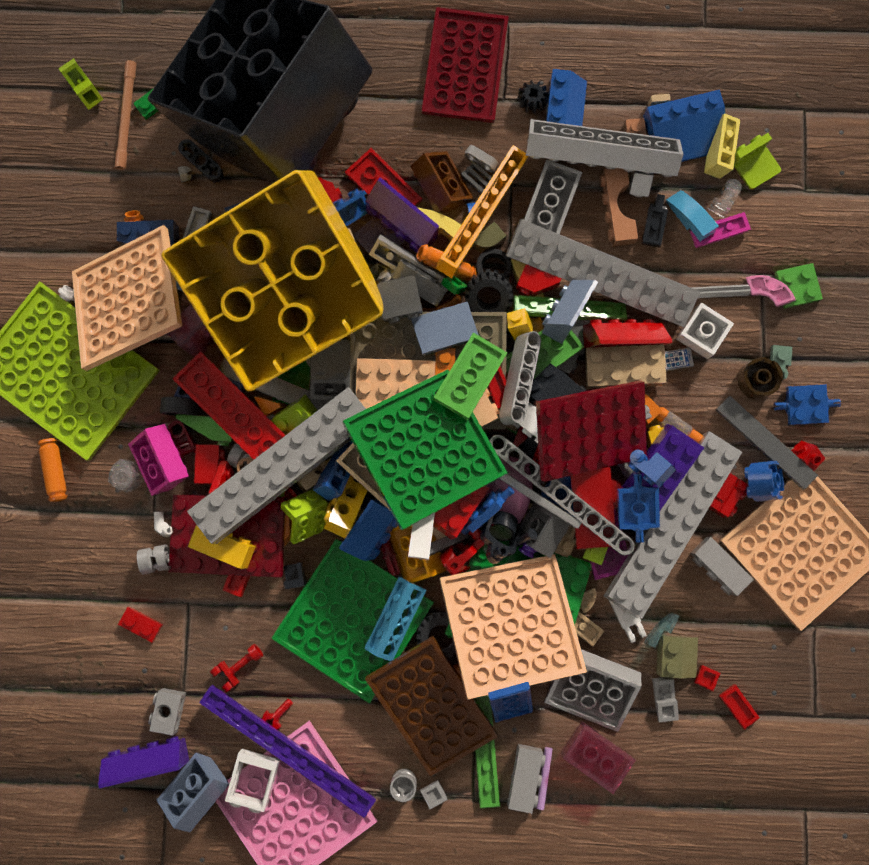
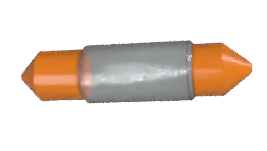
[655,407,703,443]

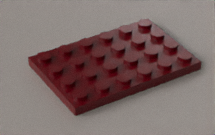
[422,7,509,123]
[536,380,647,482]
[168,495,287,577]

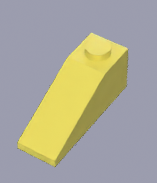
[704,113,740,179]

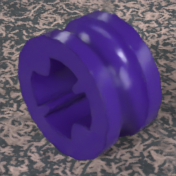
[518,543,538,559]

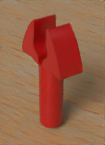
[262,699,293,729]

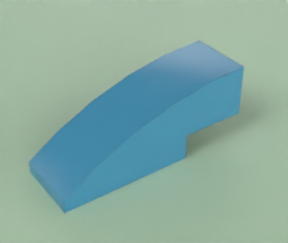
[666,190,719,242]

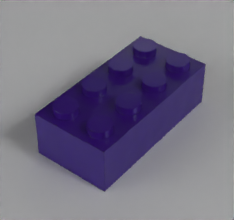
[622,423,704,510]

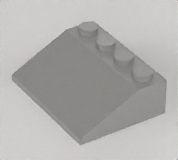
[544,649,641,732]

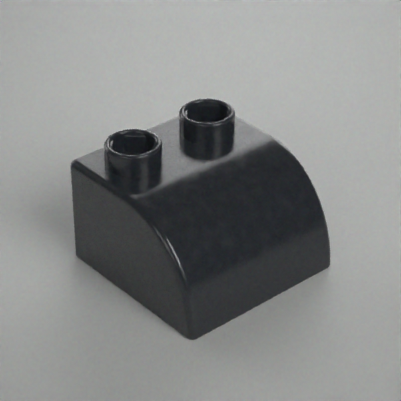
[148,0,373,183]

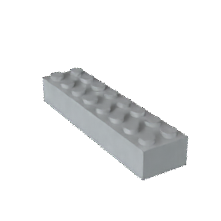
[526,119,683,177]

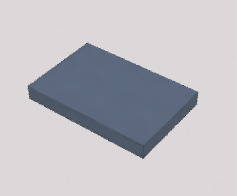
[411,302,479,356]

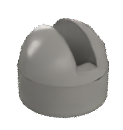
[178,166,193,182]

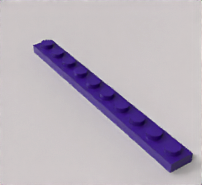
[199,685,376,818]

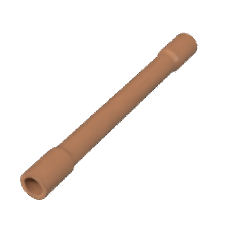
[114,60,137,170]

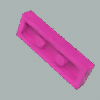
[690,212,751,248]

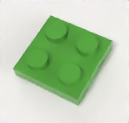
[774,263,823,309]

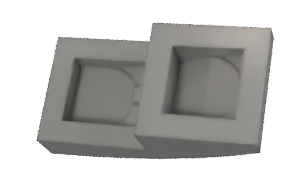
[652,677,679,722]

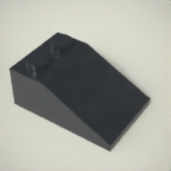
[529,363,585,407]

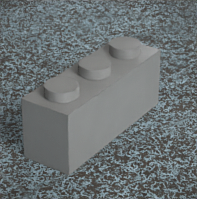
[690,537,754,596]
[507,744,545,814]

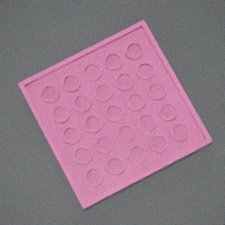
[216,721,377,865]

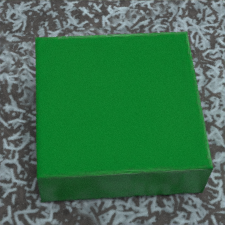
[441,276,467,295]

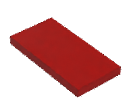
[344,148,423,206]
[571,467,615,549]

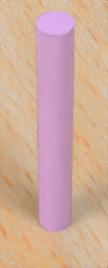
[537,747,553,810]

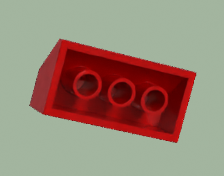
[583,319,672,348]

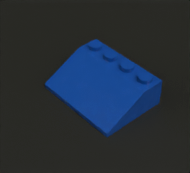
[643,89,726,162]

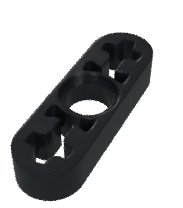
[178,139,224,183]

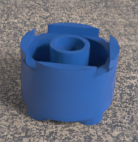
[744,461,784,502]

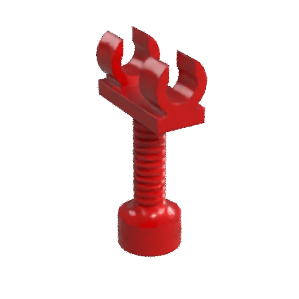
[209,644,263,693]

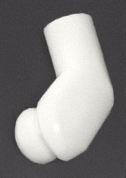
[154,512,173,537]

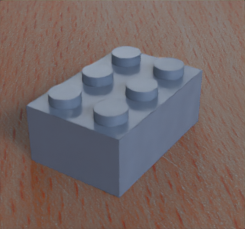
[157,753,229,832]

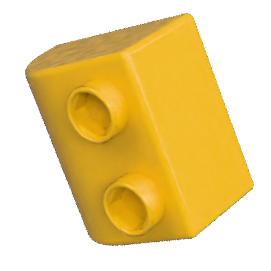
[162,170,383,391]

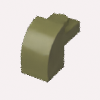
[472,222,507,252]

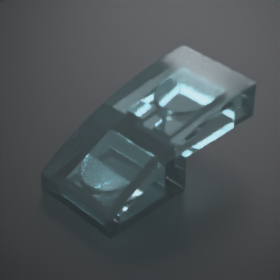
[644,613,679,648]

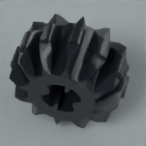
[517,80,549,114]

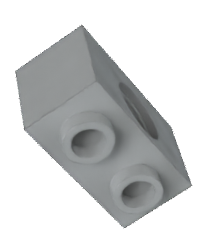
[148,688,186,736]

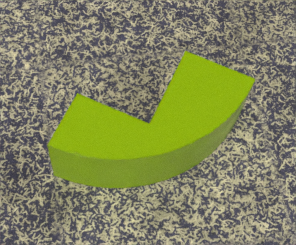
[59,58,104,110]

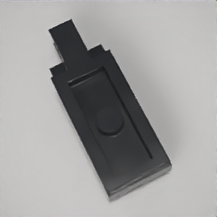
[641,194,668,248]

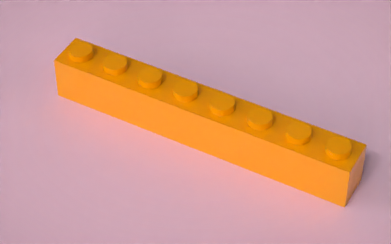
[436,145,528,278]

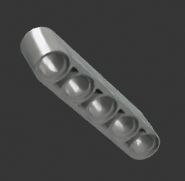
[499,331,541,425]

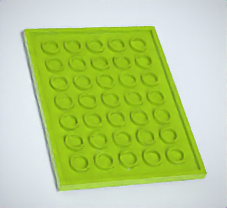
[0,281,160,461]

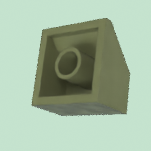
[656,634,698,678]

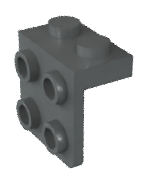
[377,276,423,324]

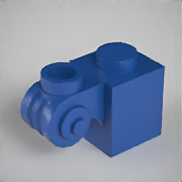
[628,450,676,488]

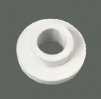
[58,285,75,302]

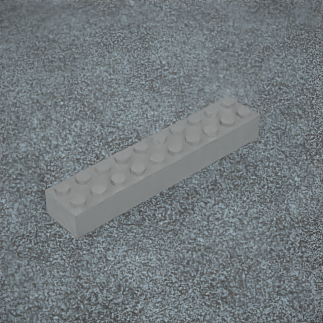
[506,219,700,327]
[187,387,366,544]
[604,431,742,618]

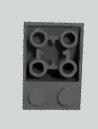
[309,339,350,400]

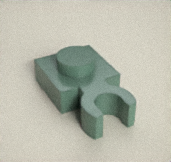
[770,345,792,379]

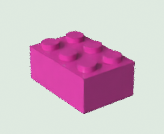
[128,424,189,496]

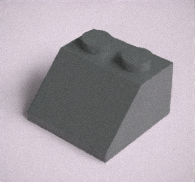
[518,502,570,558]

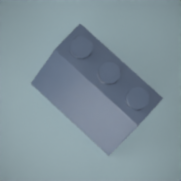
[542,280,598,344]

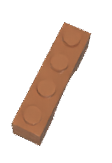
[599,168,638,247]

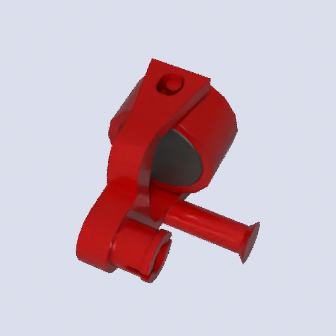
[440,528,485,575]

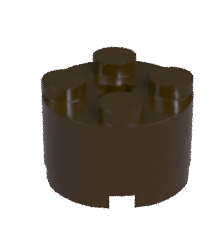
[737,357,783,399]

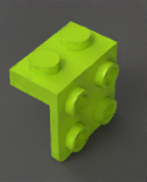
[734,133,781,190]
[281,489,328,544]

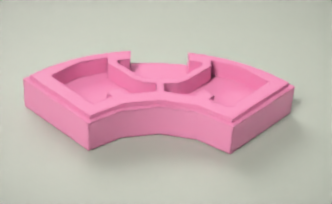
[746,275,796,307]

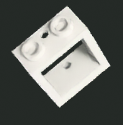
[225,748,280,813]

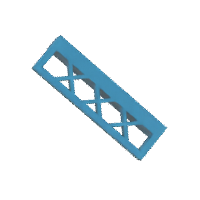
[365,577,426,661]

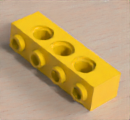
[323,474,368,538]

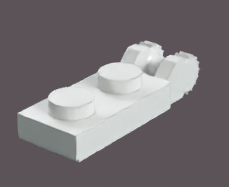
[609,600,647,643]

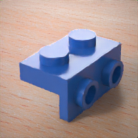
[333,189,368,226]

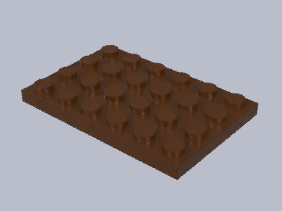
[365,636,498,777]

